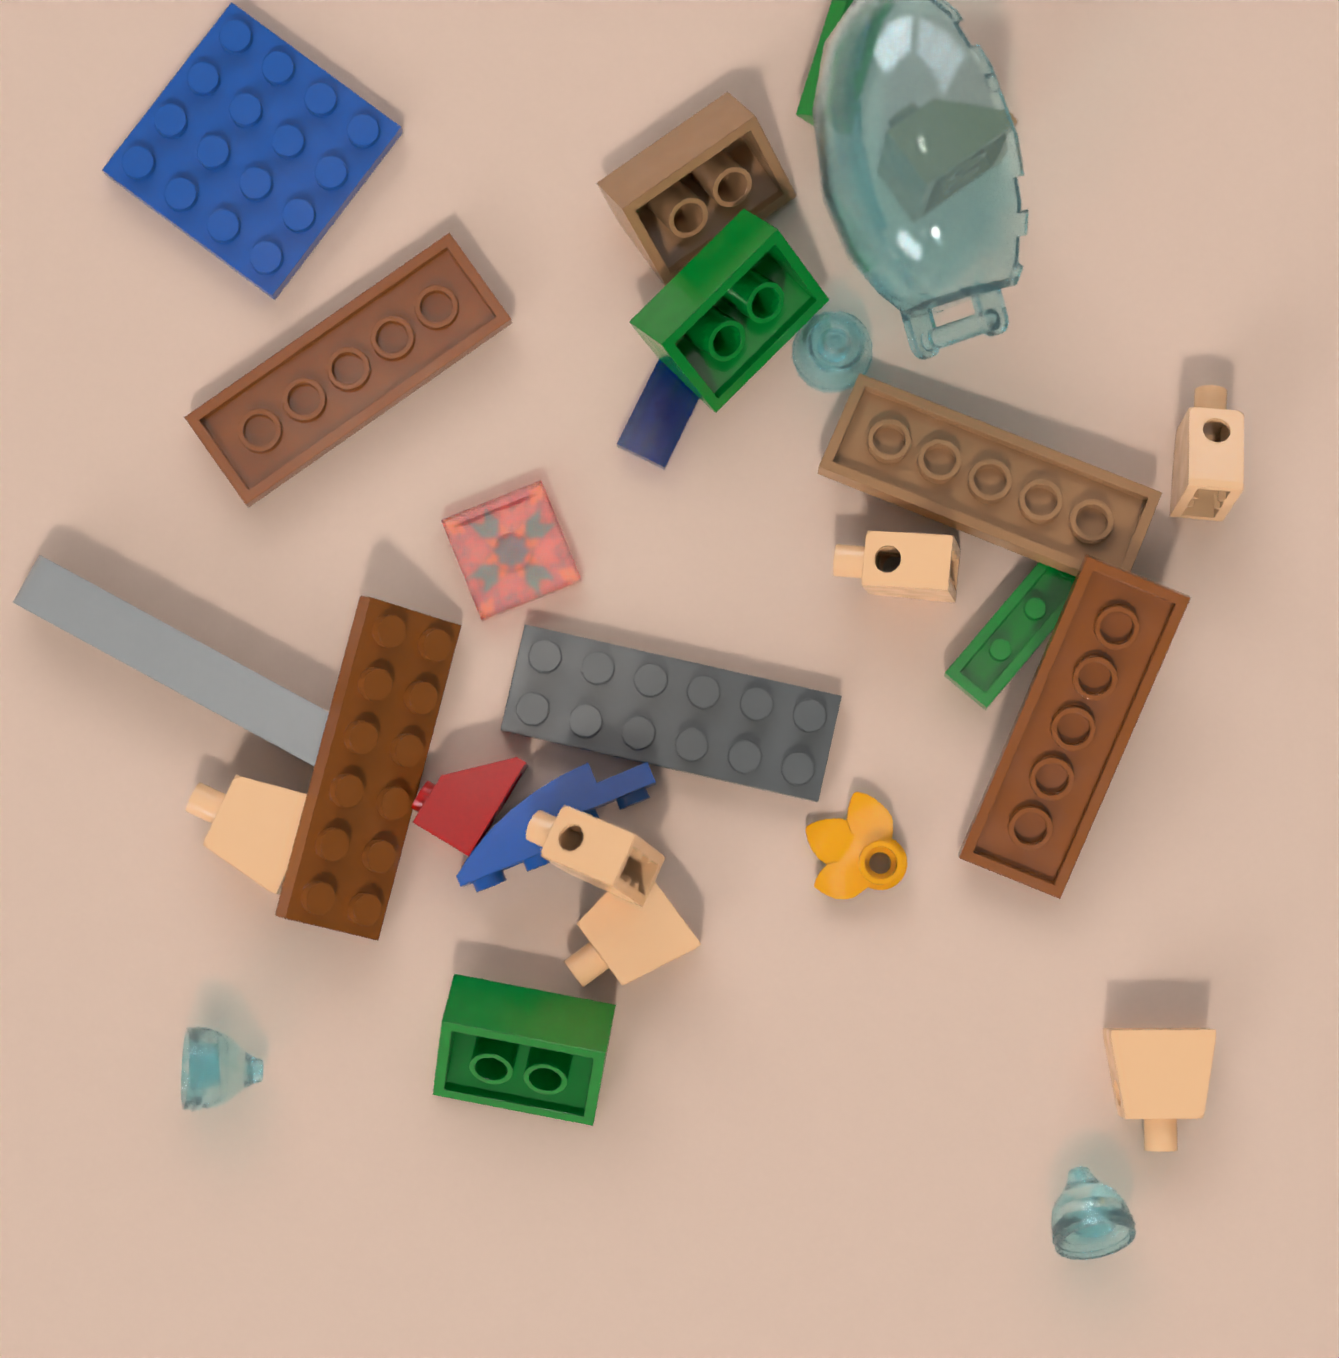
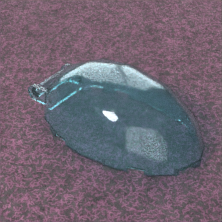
[812,0,1028,360]

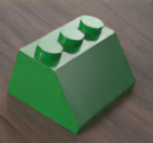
[629,208,829,413]
[433,974,616,1126]

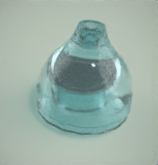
[792,311,872,392]
[181,1026,263,1111]
[1051,1167,1136,1260]

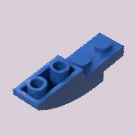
[456,762,656,893]

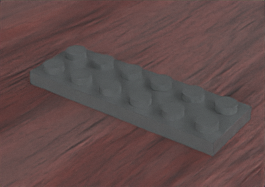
[501,625,842,802]

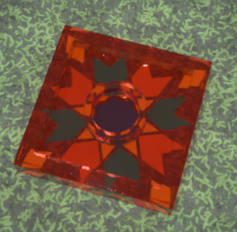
[441,480,582,621]

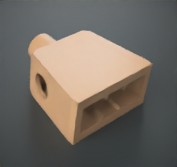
[1169,385,1244,521]
[833,531,961,603]
[186,775,307,894]
[526,805,666,907]
[564,882,701,987]
[1103,1027,1216,1152]

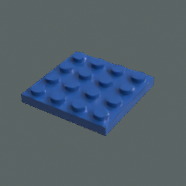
[102,2,403,300]

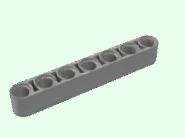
[13,555,329,766]

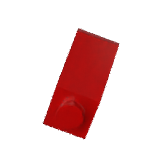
[411,757,529,857]

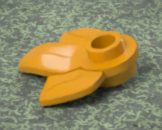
[805,792,907,899]

